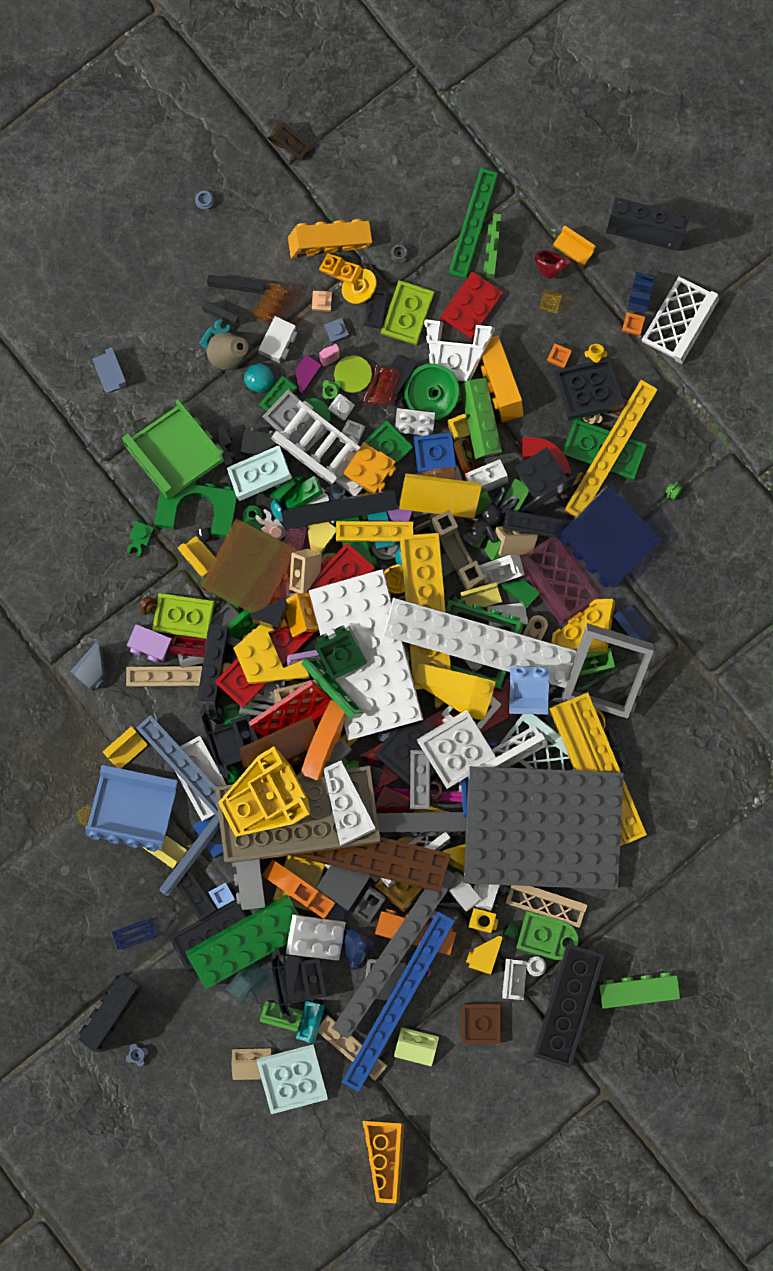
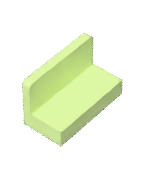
[394,1027,439,1066]

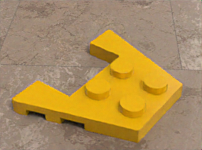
[234,619,310,684]

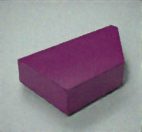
[295,355,321,394]

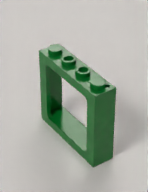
[445,598,524,690]

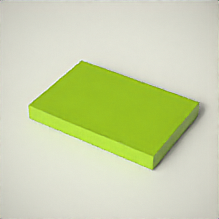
[381,280,435,346]
[152,593,215,639]

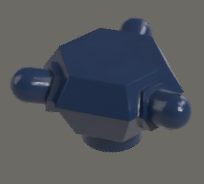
[344,926,374,970]

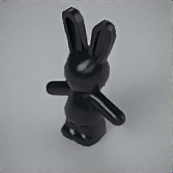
[460,486,519,550]

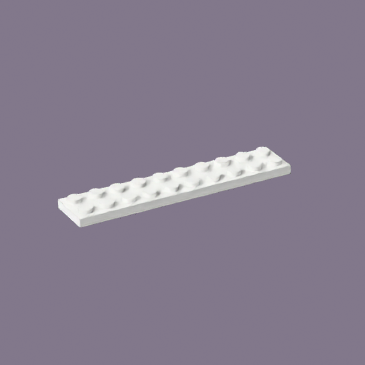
[383,598,576,688]

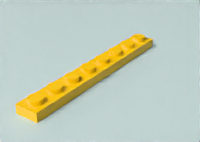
[565,380,657,520]

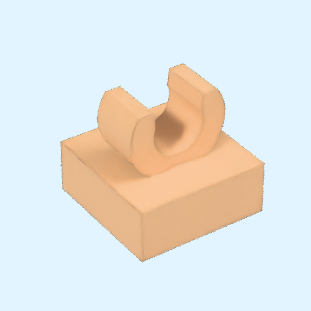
[312,291,332,312]

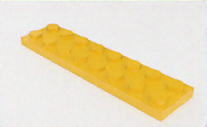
[400,533,451,690]

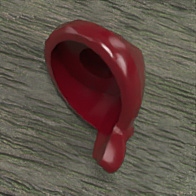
[535,250,570,279]

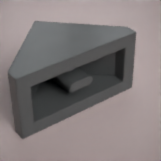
[353,887,386,923]

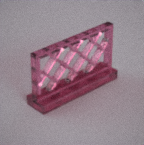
[520,537,599,624]

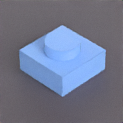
[209,883,235,909]

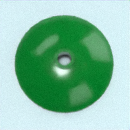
[404,363,460,421]

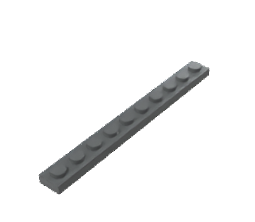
[332,870,457,1039]

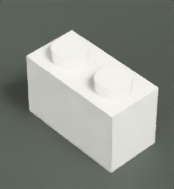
[259,316,297,363]

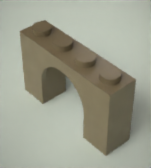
[432,510,485,591]

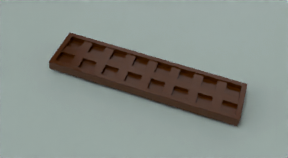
[290,837,450,893]

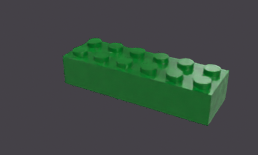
[186,894,299,989]

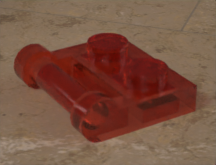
[361,365,401,406]

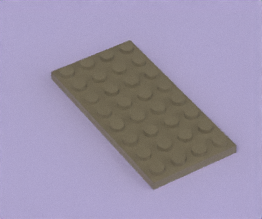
[215,766,380,864]

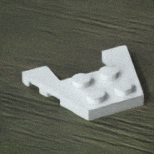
[424,320,495,382]

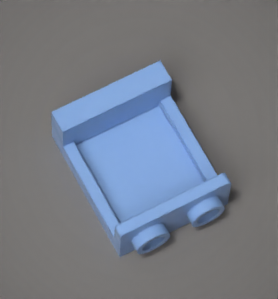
[509,667,550,714]

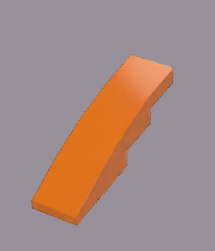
[300,699,347,780]

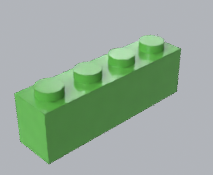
[460,378,502,459]
[598,972,680,1009]

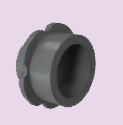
[390,244,409,262]

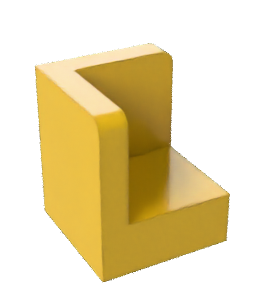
[448,413,470,442]

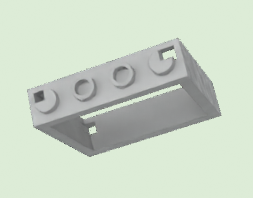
[562,623,656,718]

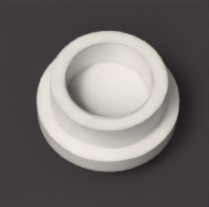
[527,957,546,976]

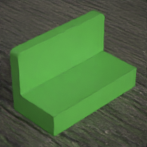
[500,479,529,517]

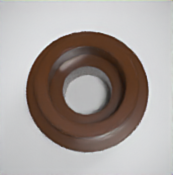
[139,596,157,615]

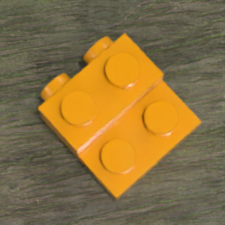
[343,442,396,493]

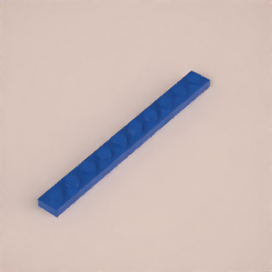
[342,911,455,1092]

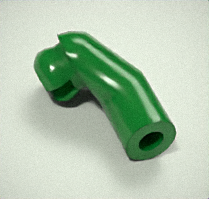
[225,765,239,785]

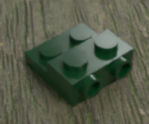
[314,625,367,680]

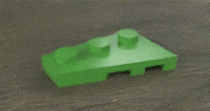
[484,214,501,279]

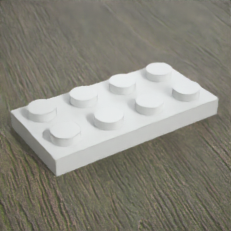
[175,736,226,822]

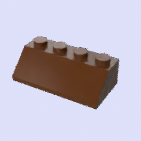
[240,717,316,771]

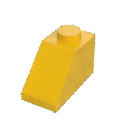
[466,936,503,975]

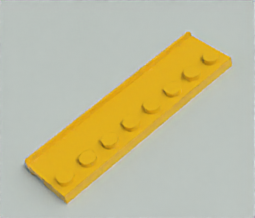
[549,692,647,846]

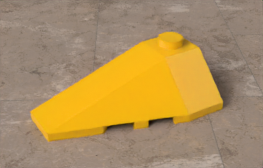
[414,663,495,721]

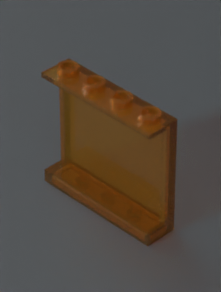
[200,519,298,613]

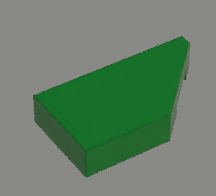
[501,581,540,608]

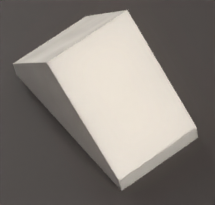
[448,871,481,912]

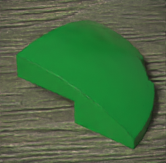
[269,475,306,503]

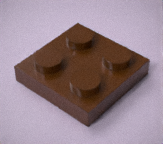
[461,1004,500,1044]

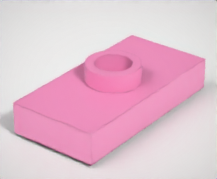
[319,344,340,367]

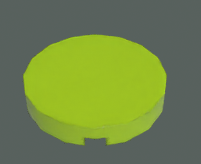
[334,355,372,393]

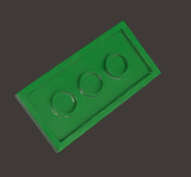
[563,419,647,481]

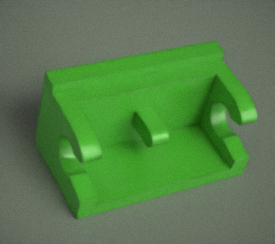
[259,1001,303,1032]

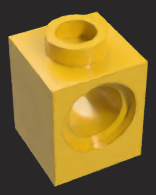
[468,908,499,934]

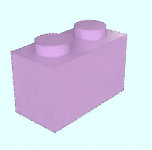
[127,625,172,663]

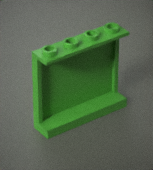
[122,399,224,500]

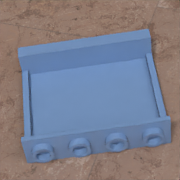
[85,765,177,852]

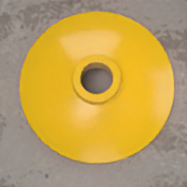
[342,269,377,304]

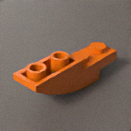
[262,860,336,919]

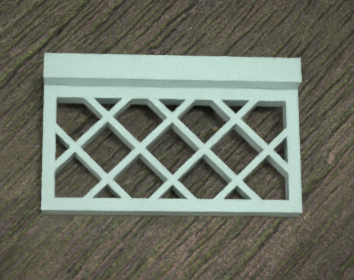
[499,714,575,771]

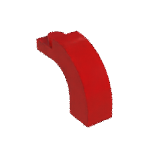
[522,437,570,496]

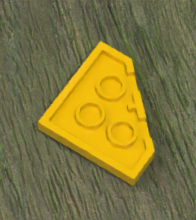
[551,599,615,652]

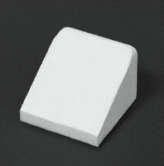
[340,420,365,444]

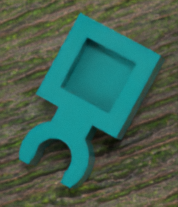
[199,319,230,349]

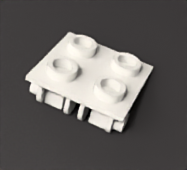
[395,408,435,436]

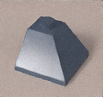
[70,643,104,691]

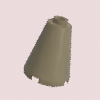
[206,332,248,370]

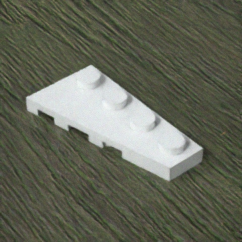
[324,761,376,847]

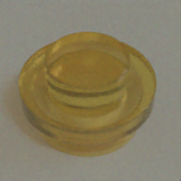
[77,806,92,826]

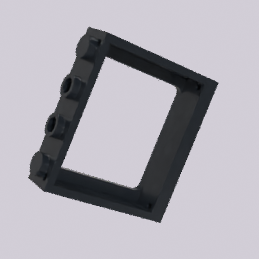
[606,197,690,252]

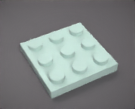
[256,1044,328,1114]

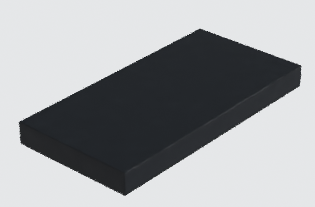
[168,900,246,971]

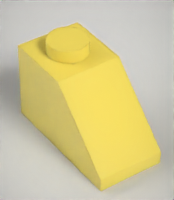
[308,522,336,554]

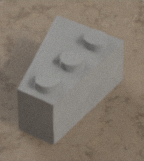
[232,859,265,910]

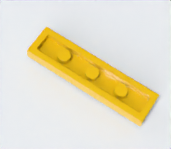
[336,521,413,542]

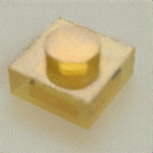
[539,289,562,314]

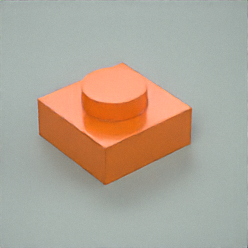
[622,312,645,336]
[547,343,572,369]

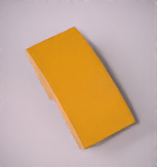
[319,253,363,285]

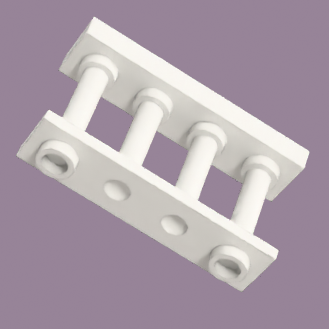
[271,401,360,485]

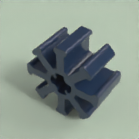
[627,272,655,314]

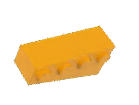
[288,219,372,259]
[480,335,523,423]
[363,1121,404,1204]

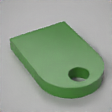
[516,911,578,960]

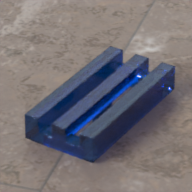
[112,919,155,950]

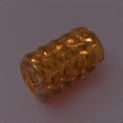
[251,283,291,325]

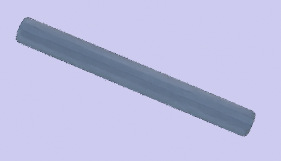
[159,815,220,896]

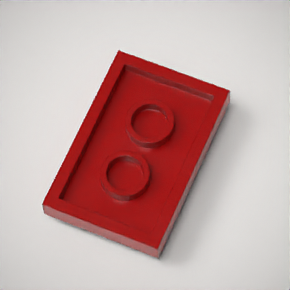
[440,272,503,339]

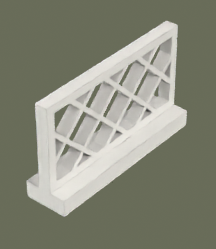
[642,277,719,364]

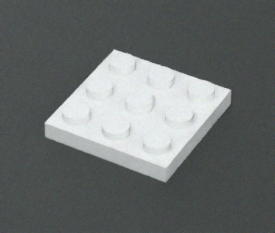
[417,710,496,789]

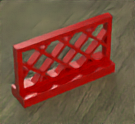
[249,680,332,737]

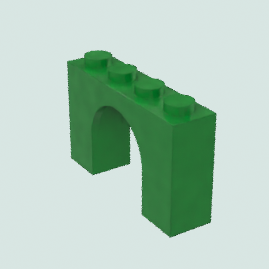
[154,482,238,539]

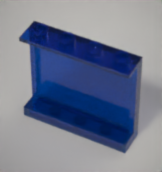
[557,485,661,588]

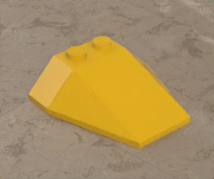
[218,747,310,837]

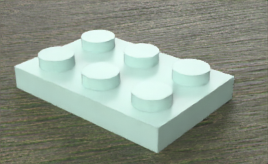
[227,445,292,501]

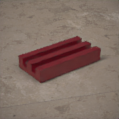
[169,635,207,658]

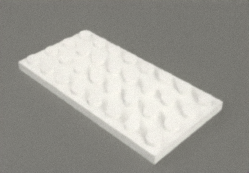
[309,570,423,740]

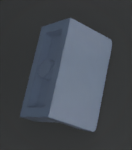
[93,347,127,393]

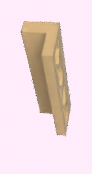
[506,885,587,928]

